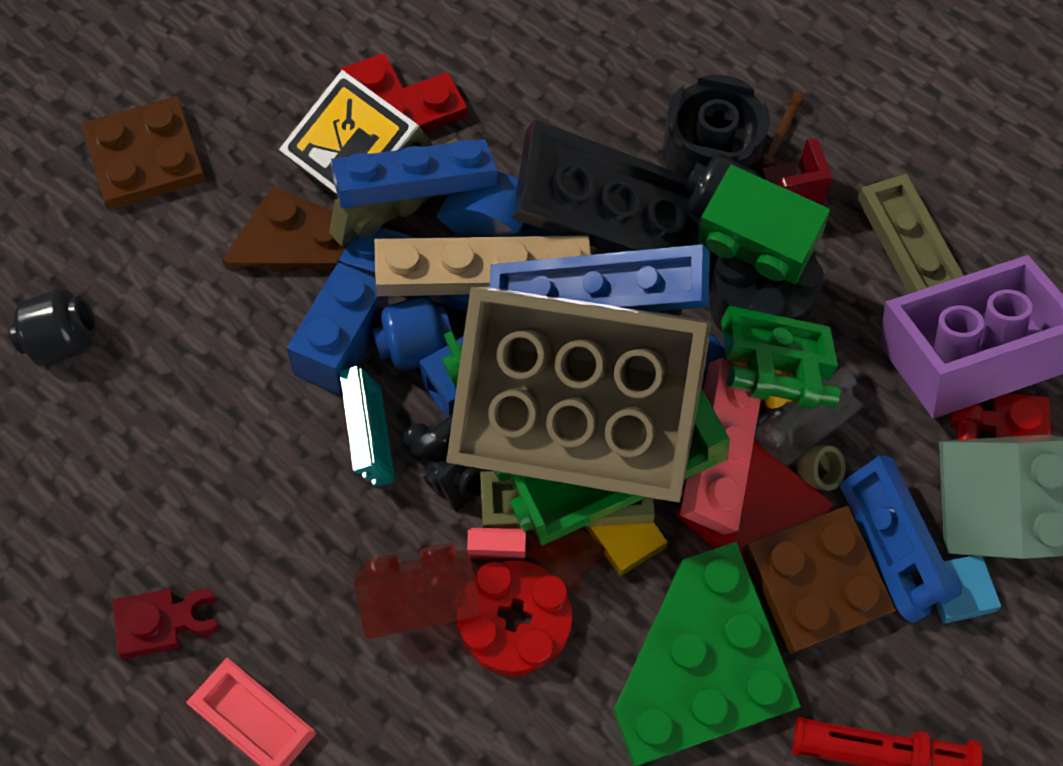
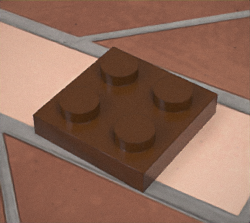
[81,96,206,210]
[742,505,896,655]

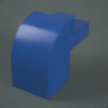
[436,172,561,238]

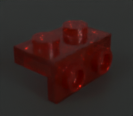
[354,543,480,639]

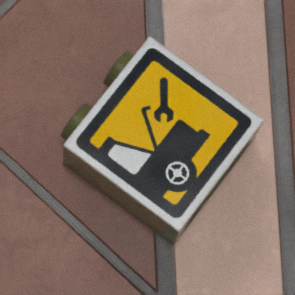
[279,70,433,198]

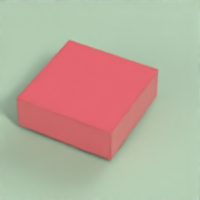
[467,528,526,561]

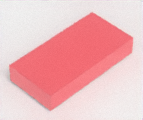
[186,657,316,766]

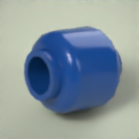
[372,296,451,372]

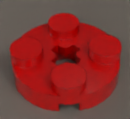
[457,560,572,677]

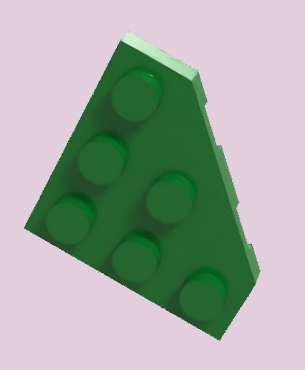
[612,542,801,766]

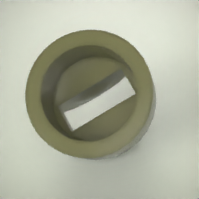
[796,445,846,490]

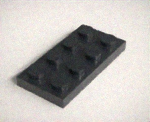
[512,120,711,263]

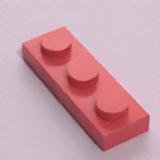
[680,358,761,535]

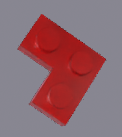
[340,53,468,133]

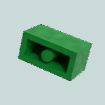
[699,164,830,285]

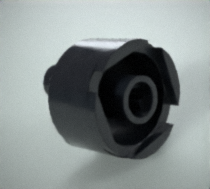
[662,75,770,177]
[709,253,824,333]

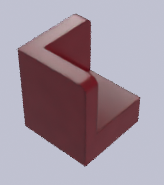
[760,138,833,206]

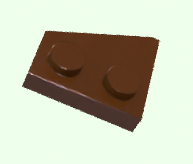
[222,186,350,271]

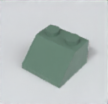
[939,435,1063,559]

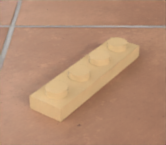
[374,236,590,296]

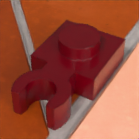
[113,588,219,660]

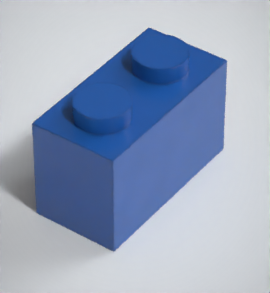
[287,263,389,396]

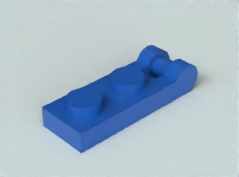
[839,455,962,623]

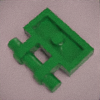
[721,306,840,410]

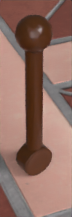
[758,90,804,171]

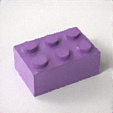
[880,255,1063,419]

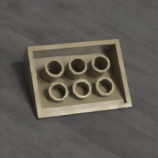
[446,287,712,503]

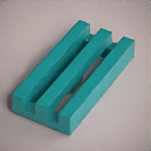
[340,366,395,487]

